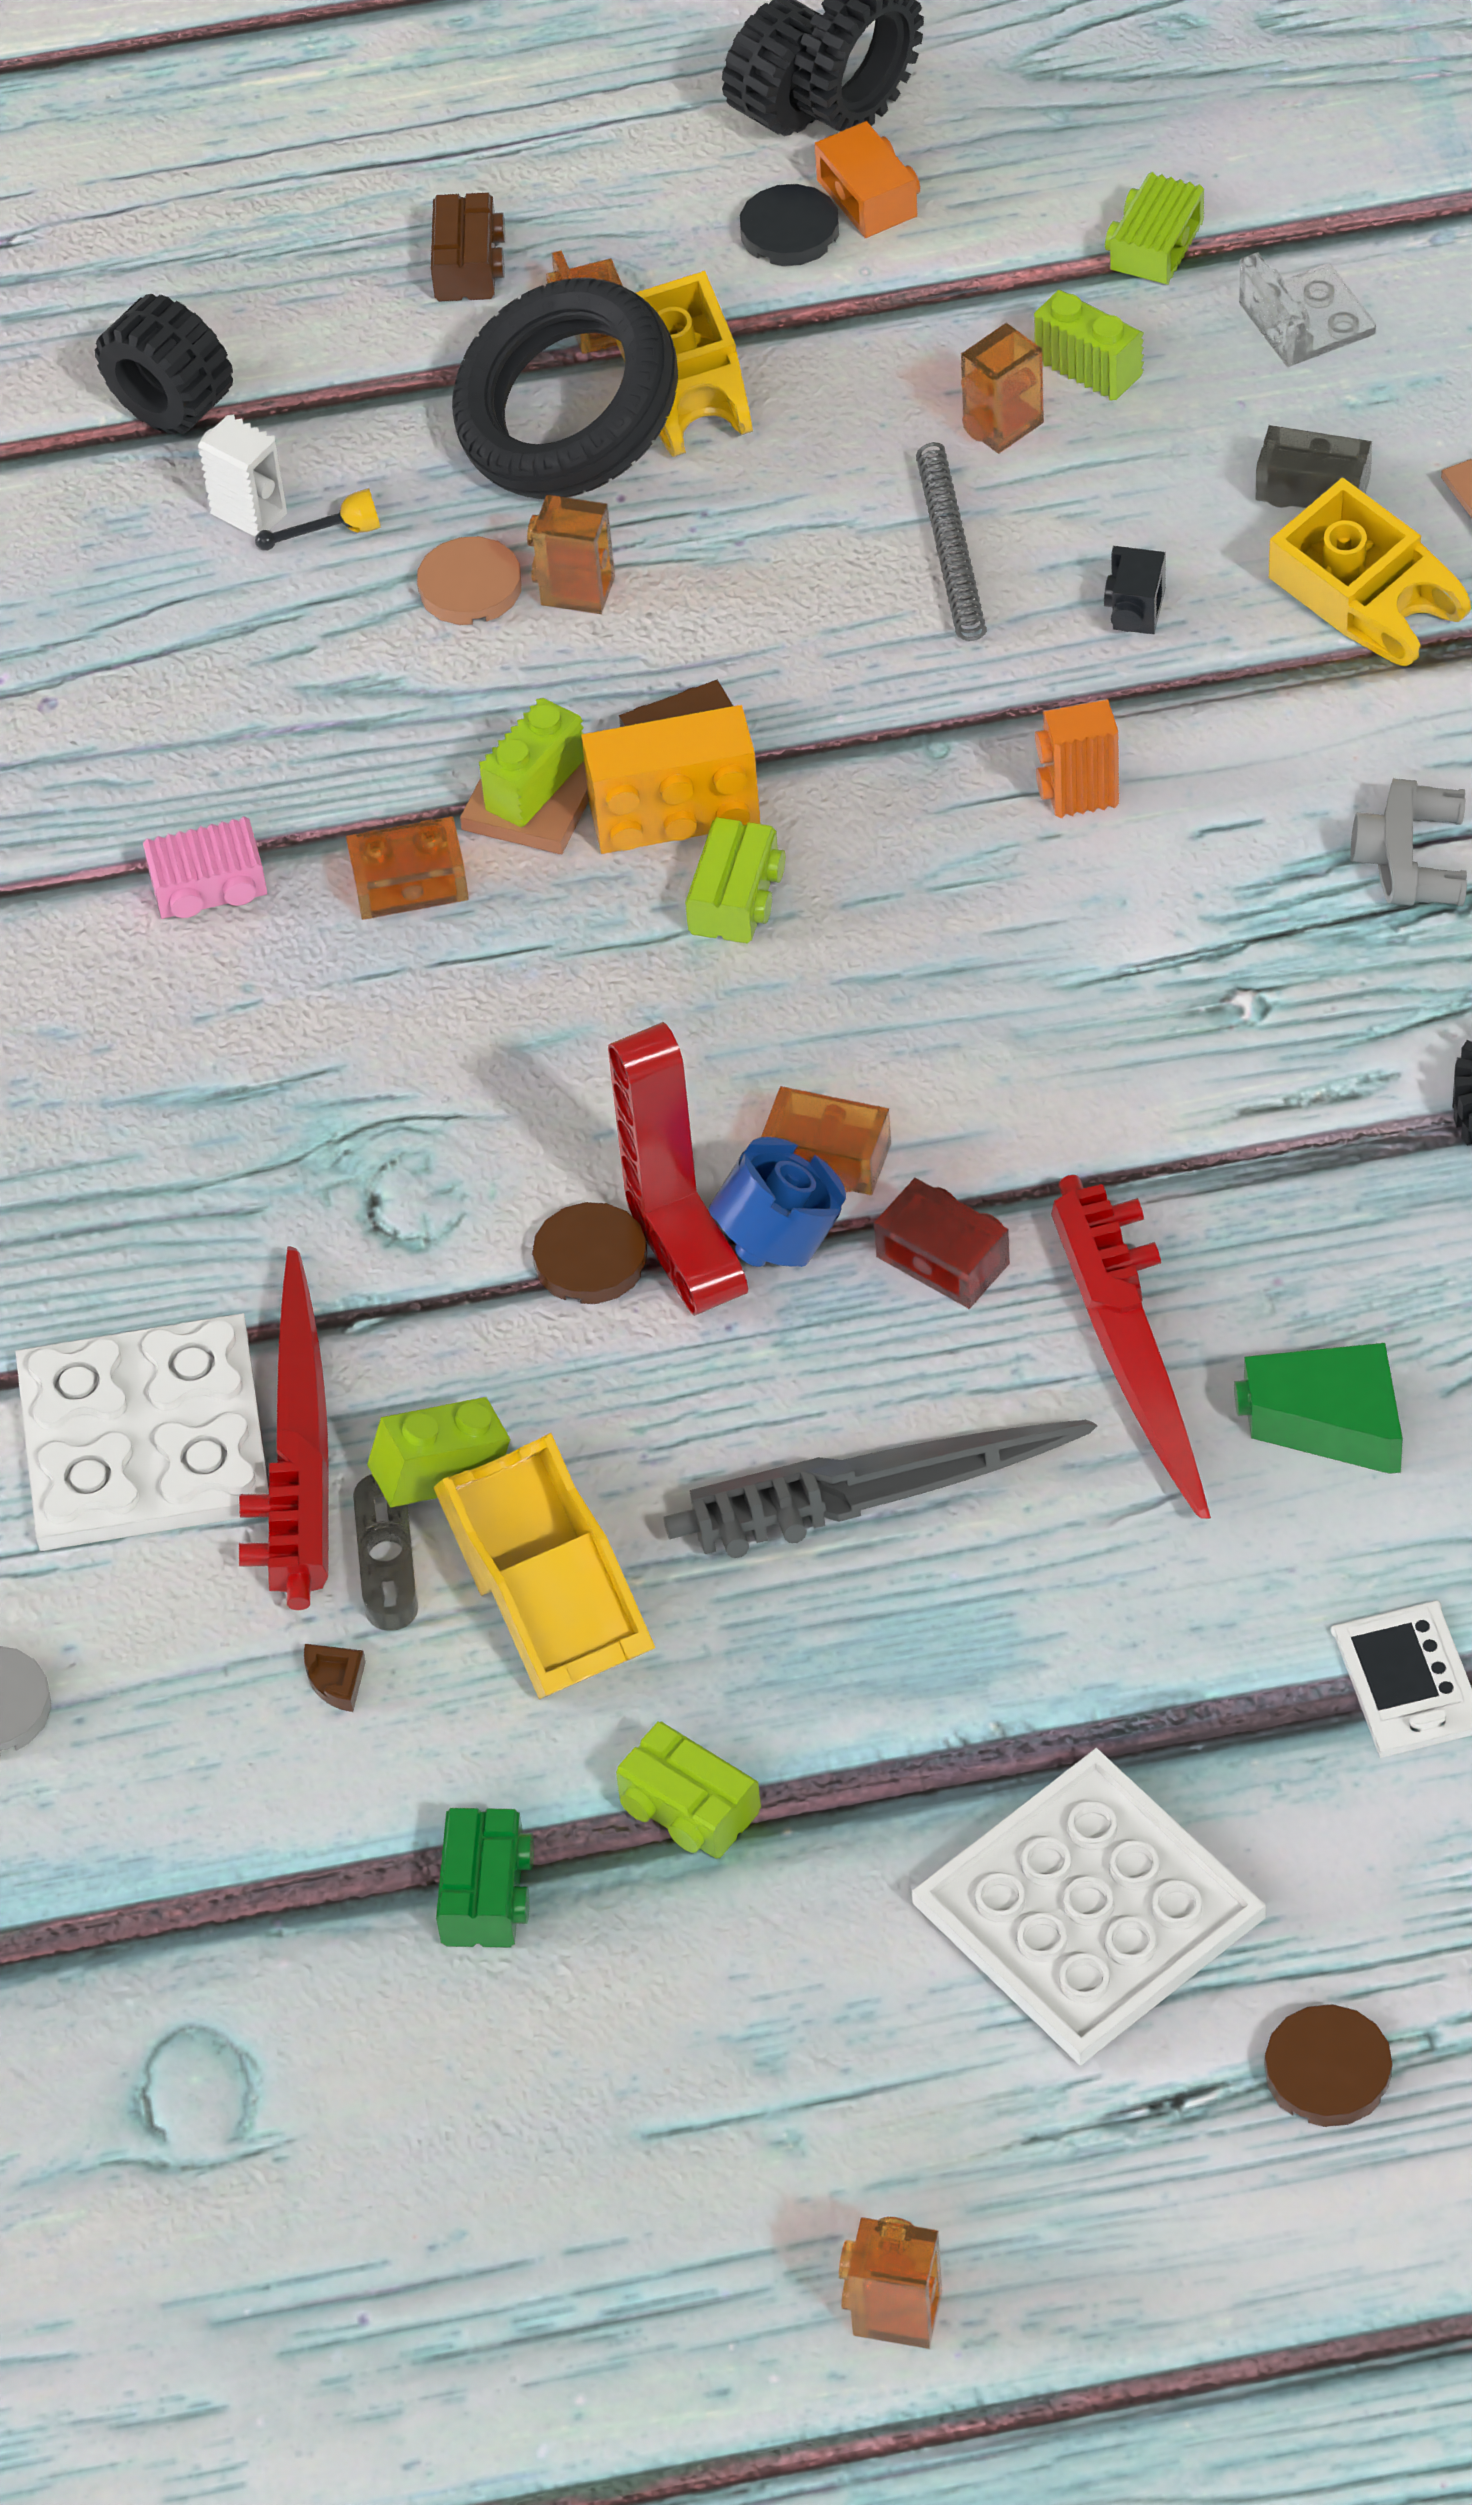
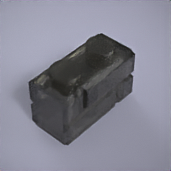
[1255,425,1372,508]

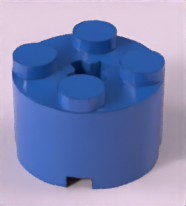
[709,1137,846,1267]

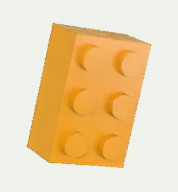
[581,705,761,854]

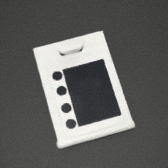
[1331,1600,1472,1758]

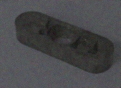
[353,1474,419,1631]

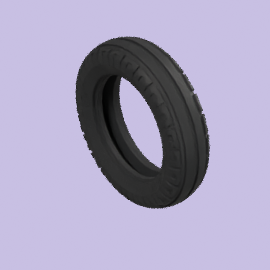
[452,278,678,499]

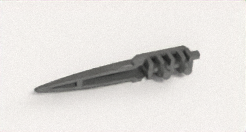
[663,1419,1097,1558]

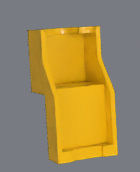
[433,1433,656,1700]

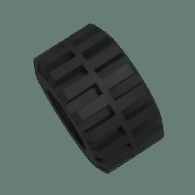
[722,0,847,136]
[94,294,233,435]

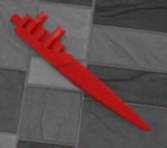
[1051,1175,1211,1519]
[239,1246,329,1611]

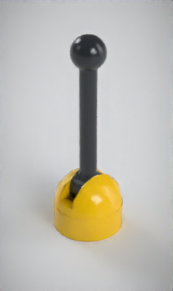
[255,488,381,551]

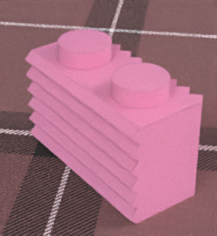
[143,816,267,919]

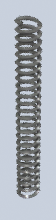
[916,442,987,641]

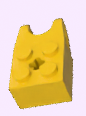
[616,271,753,457]
[1268,477,1471,666]

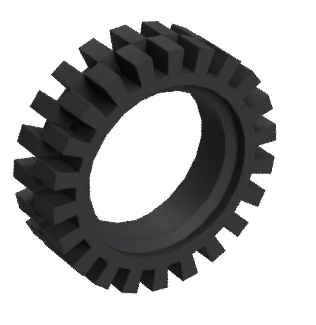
[792,0,924,132]

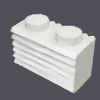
[198,415,287,537]

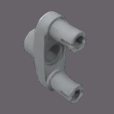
[1350,778,1467,906]

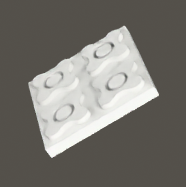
[15,1313,269,1551]
[912,1748,1266,2066]

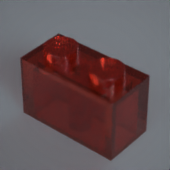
[874,1177,1010,1309]

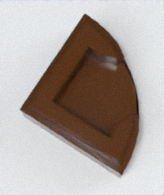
[304,1644,366,1712]

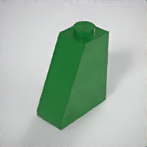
[1234,1343,1403,1474]

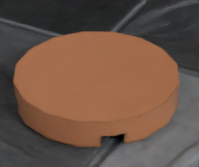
[417,536,521,625]

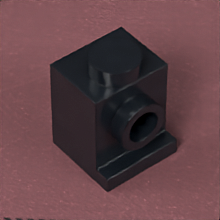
[1104,546,1166,634]

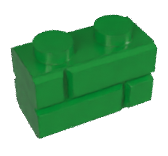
[436,1808,534,1948]

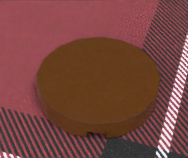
[532,1202,648,1304]
[1264,2004,1393,2127]

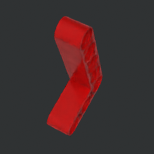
[608,1022,748,1316]

